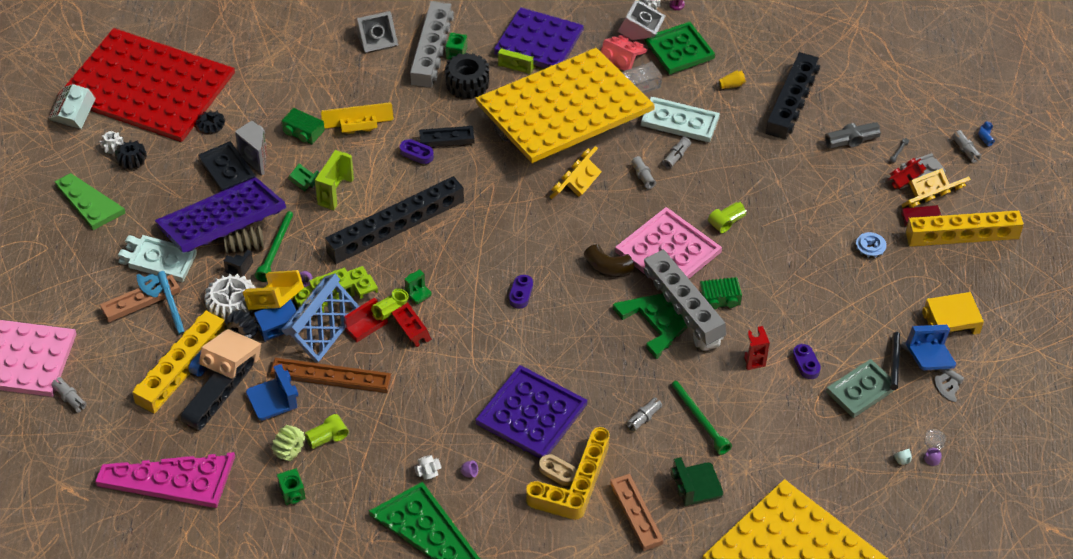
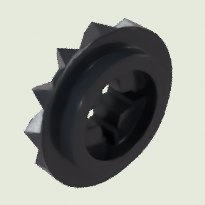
[196,109,225,133]

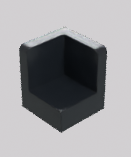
[223,250,253,278]

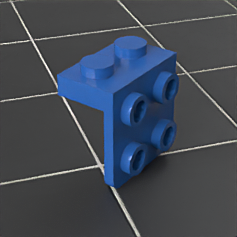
[905,324,956,370]
[246,364,299,421]

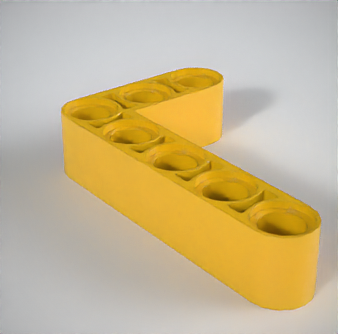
[526,427,610,520]

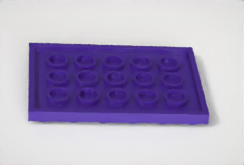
[155,177,286,253]

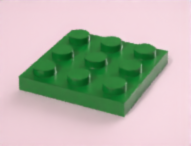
[645,21,715,74]

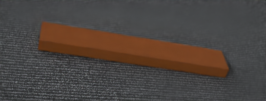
[270,358,392,393]

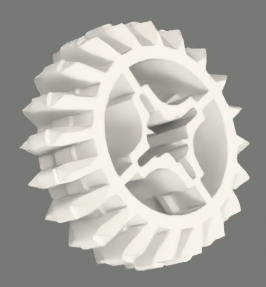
[204,274,255,320]

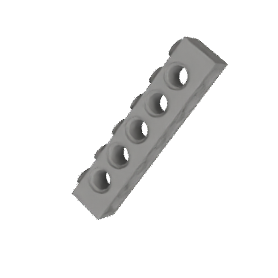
[410,1,454,88]
[643,249,726,346]

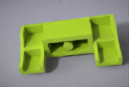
[293,266,378,313]

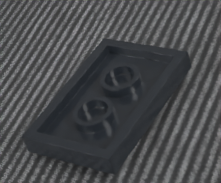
[198,141,256,192]

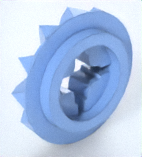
[856,232,886,258]

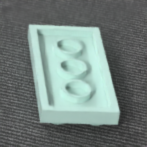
[641,97,720,143]

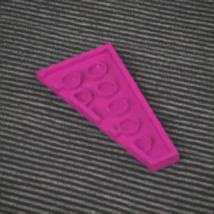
[95,452,235,508]

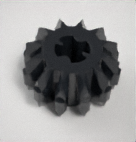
[115,140,147,170]
[224,309,258,339]

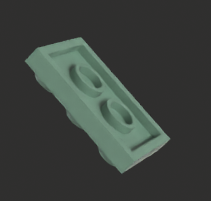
[826,359,895,418]

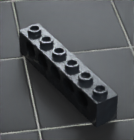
[766,52,821,140]

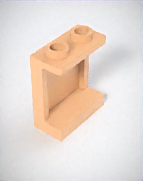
[199,329,261,379]

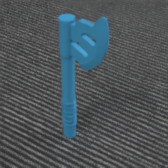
[137,271,185,335]

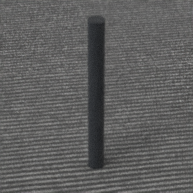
[890,332,900,390]

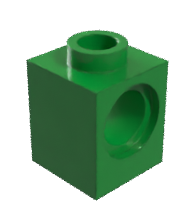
[446,32,467,60]
[277,468,306,505]

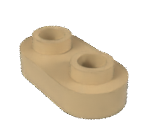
[539,455,577,486]

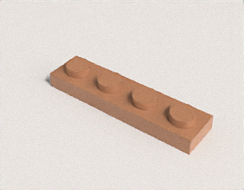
[100,274,181,322]
[610,474,664,551]

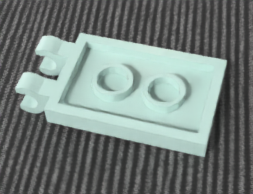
[118,235,197,282]

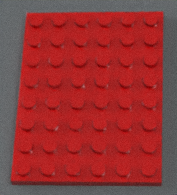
[58,28,235,142]

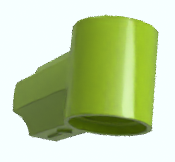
[708,202,747,233]
[371,289,409,320]
[305,414,349,449]

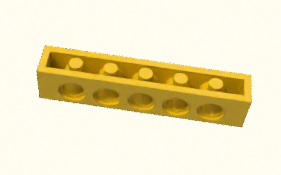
[905,210,1024,247]
[132,311,226,414]

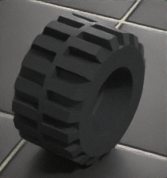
[445,53,489,99]

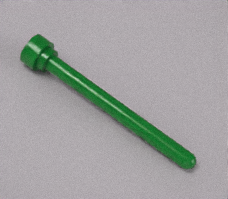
[255,211,293,282]
[672,381,732,455]

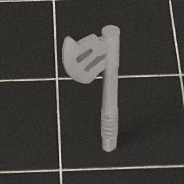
[900,341,964,402]

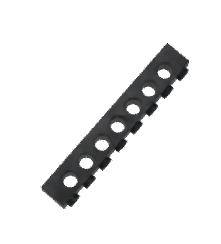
[325,176,464,264]

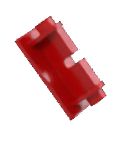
[888,158,926,189]

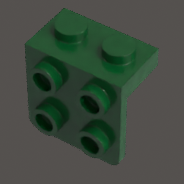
[670,457,724,506]

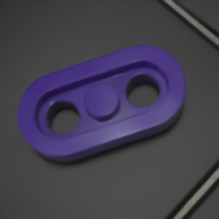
[400,139,434,164]
[509,275,533,309]
[793,344,821,379]

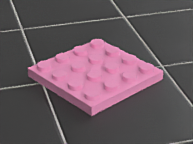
[615,207,722,279]
[0,320,76,397]

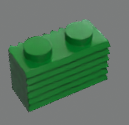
[282,107,325,145]
[699,277,742,310]

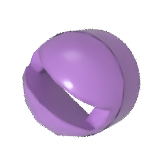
[300,271,313,287]
[924,448,942,466]
[461,461,478,478]

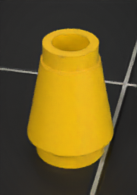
[719,70,746,89]

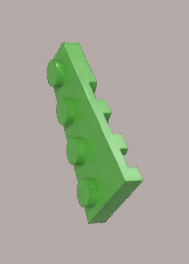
[55,173,126,230]

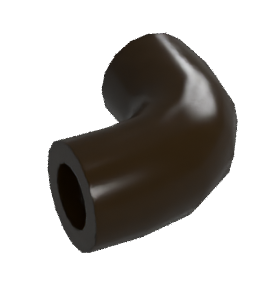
[584,244,634,276]

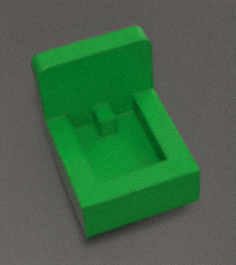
[287,163,320,192]
[404,269,432,304]

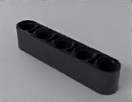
[181,357,254,430]

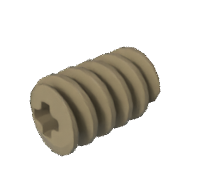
[224,226,264,253]

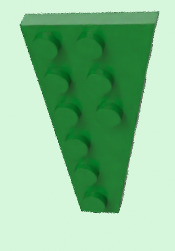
[369,482,480,559]

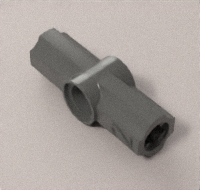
[825,122,881,148]

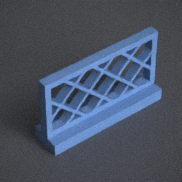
[282,274,360,363]

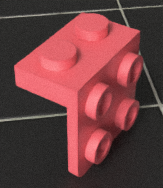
[600,35,647,72]

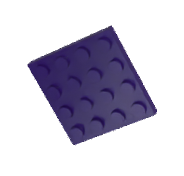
[494,7,584,68]
[476,365,588,459]

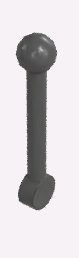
[889,138,909,163]

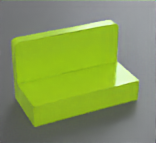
[498,48,535,74]

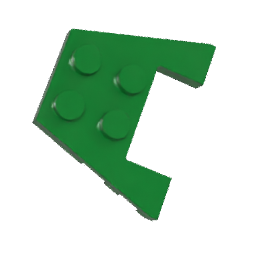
[613,293,688,359]

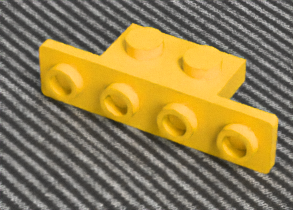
[321,102,394,134]
[549,146,602,199]
[901,168,971,208]

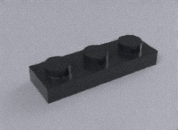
[419,126,475,147]

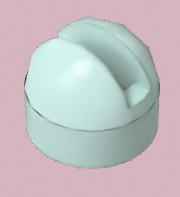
[894,449,912,465]

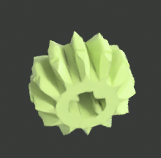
[272,425,305,461]

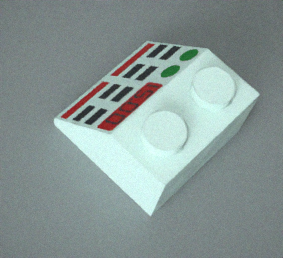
[48,84,95,129]

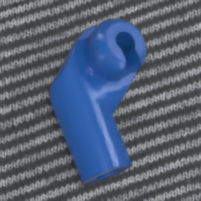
[978,121,995,146]

